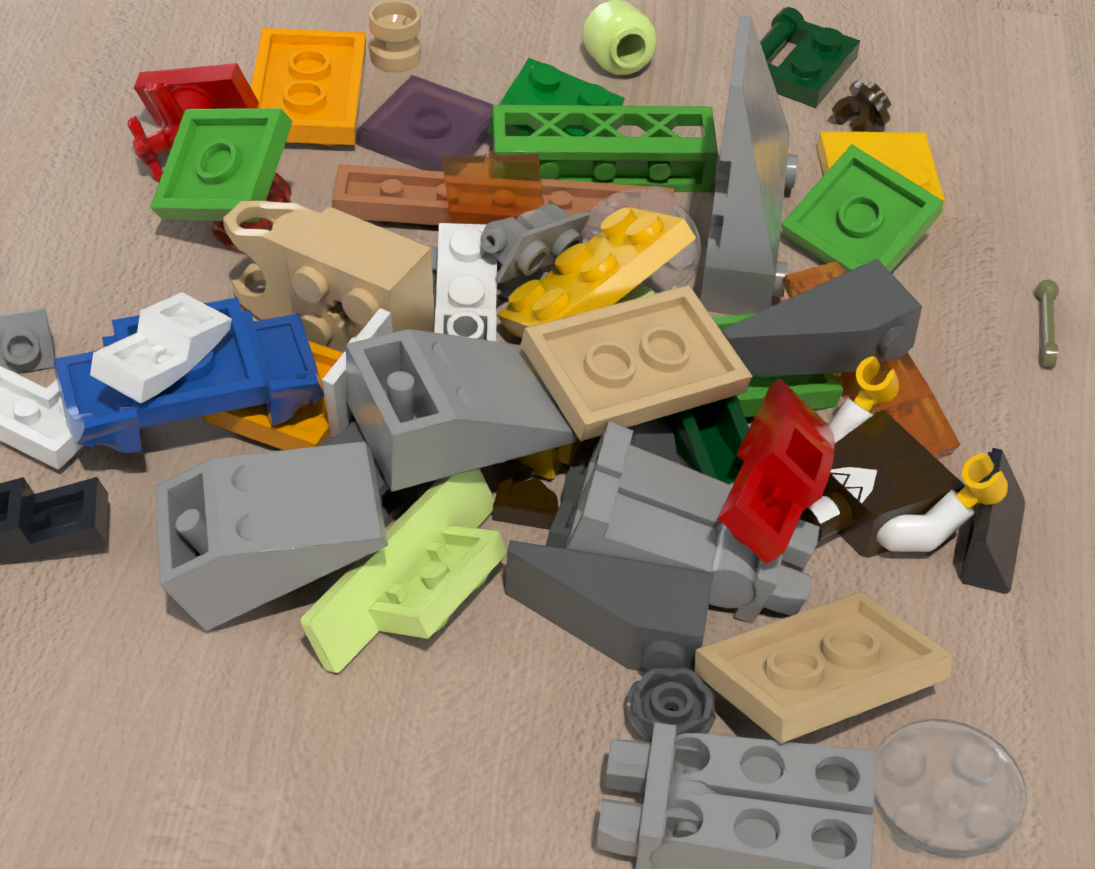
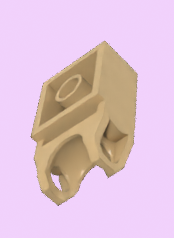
[223,200,435,353]

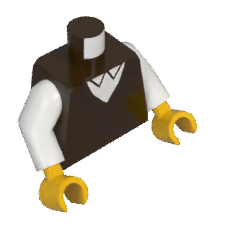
[799,356,1008,558]

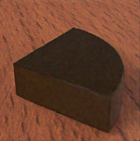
[493,460,559,530]

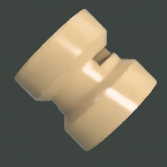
[369,0,421,72]

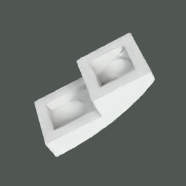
[90,292,232,403]

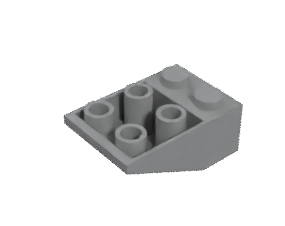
[346,329,577,492]
[155,441,388,631]

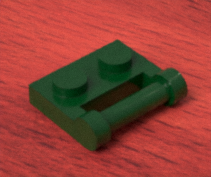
[760,7,860,108]

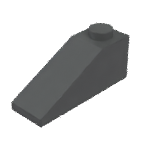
[722,259,922,377]
[505,540,713,672]

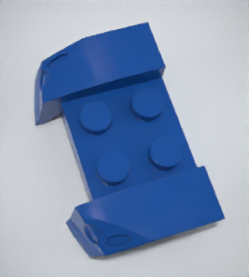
[54,297,324,453]

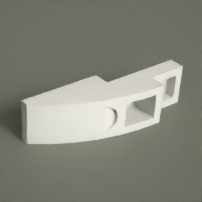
[434,223,497,341]

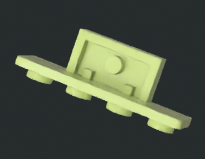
[300,468,507,673]

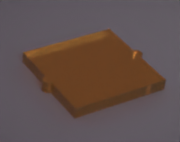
[442,150,544,225]

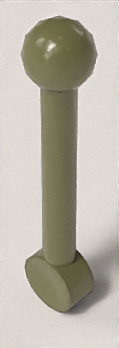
[1036,279,1059,368]

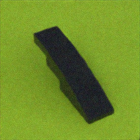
[0,477,108,564]

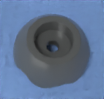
[627,668,716,742]

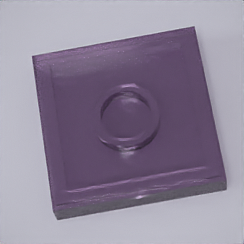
[356,75,494,173]

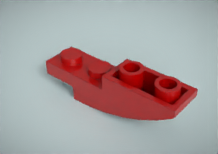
[717,379,835,564]

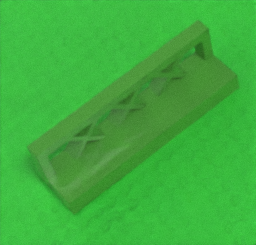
[493,105,718,192]

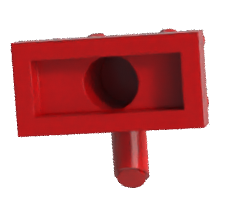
[127,63,259,181]

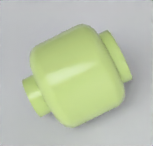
[582,0,657,75]

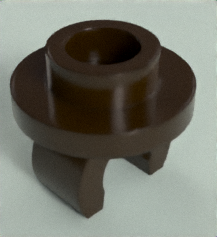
[832,80,891,132]

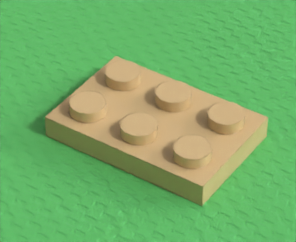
[521,285,752,441]
[695,591,953,744]

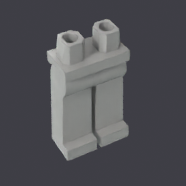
[565,421,820,624]
[596,722,876,869]

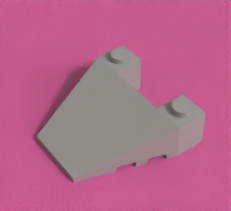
[700,16,798,315]

